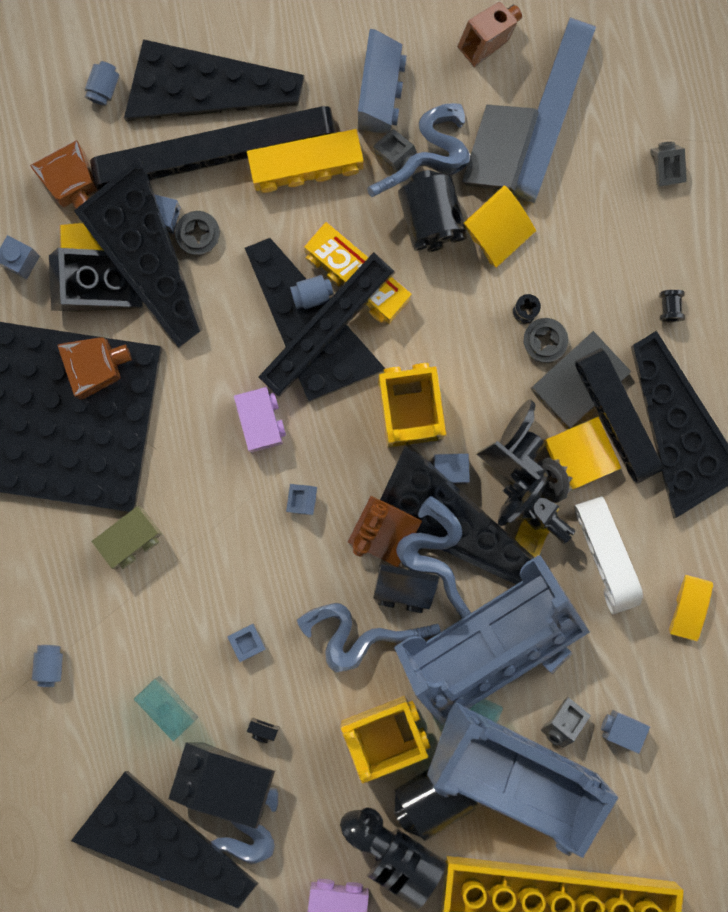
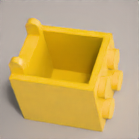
[378,363,446,448]
[340,695,431,784]

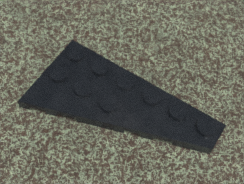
[124,39,305,121]
[74,158,202,348]
[245,238,386,402]
[631,330,728,519]
[380,442,535,584]
[71,771,259,909]

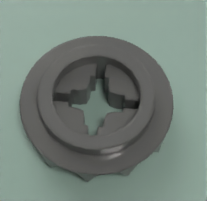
[175,211,220,256]
[523,318,568,363]
[537,457,572,503]

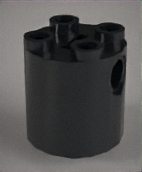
[398,170,467,252]
[394,768,479,841]

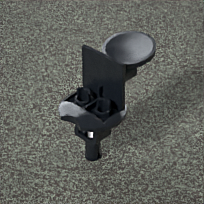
[476,399,575,544]

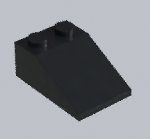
[49,248,143,312]
[373,564,440,613]
[168,742,275,829]

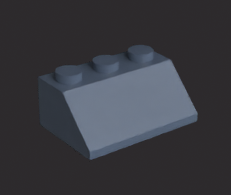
[358,29,407,134]

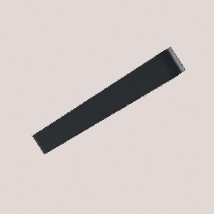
[90,106,337,190]

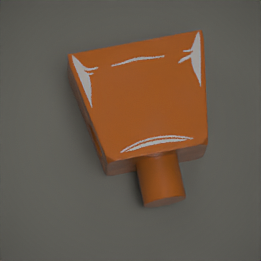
[457,2,522,67]
[30,140,96,209]
[58,337,132,400]

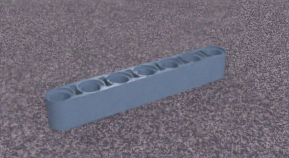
[511,17,596,203]

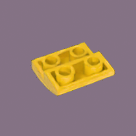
[463,185,536,268]
[543,417,621,490]

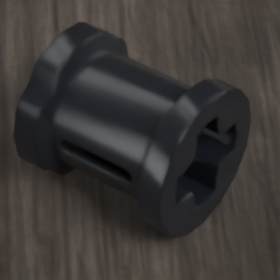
[659,290,685,322]
[512,294,541,324]

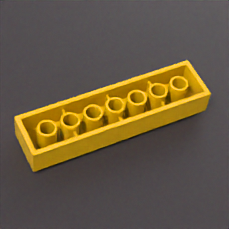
[440,856,684,912]

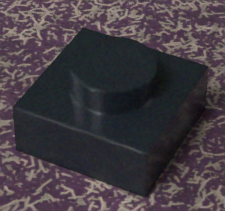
[247,718,279,743]

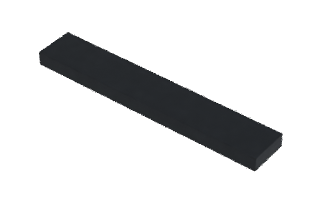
[258,252,396,397]

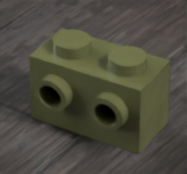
[91,506,162,570]

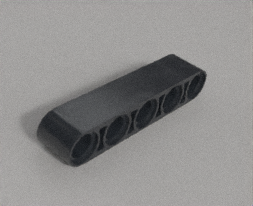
[575,348,663,484]

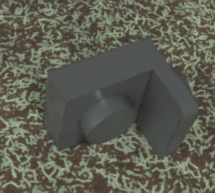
[373,129,417,173]
[650,141,687,186]
[541,697,591,748]

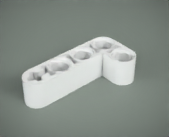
[574,496,643,615]

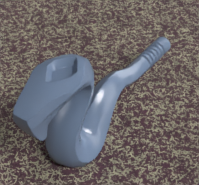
[367,103,470,197]
[396,496,472,619]
[297,603,441,672]
[160,788,278,881]

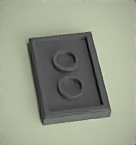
[462,104,539,191]
[531,331,631,429]

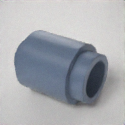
[84,61,120,106]
[290,275,334,310]
[32,645,63,687]

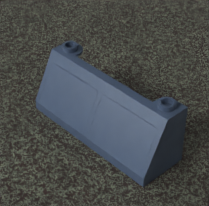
[394,555,590,725]
[427,702,619,858]

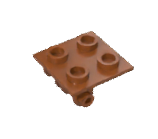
[348,496,422,567]

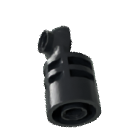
[340,807,447,910]

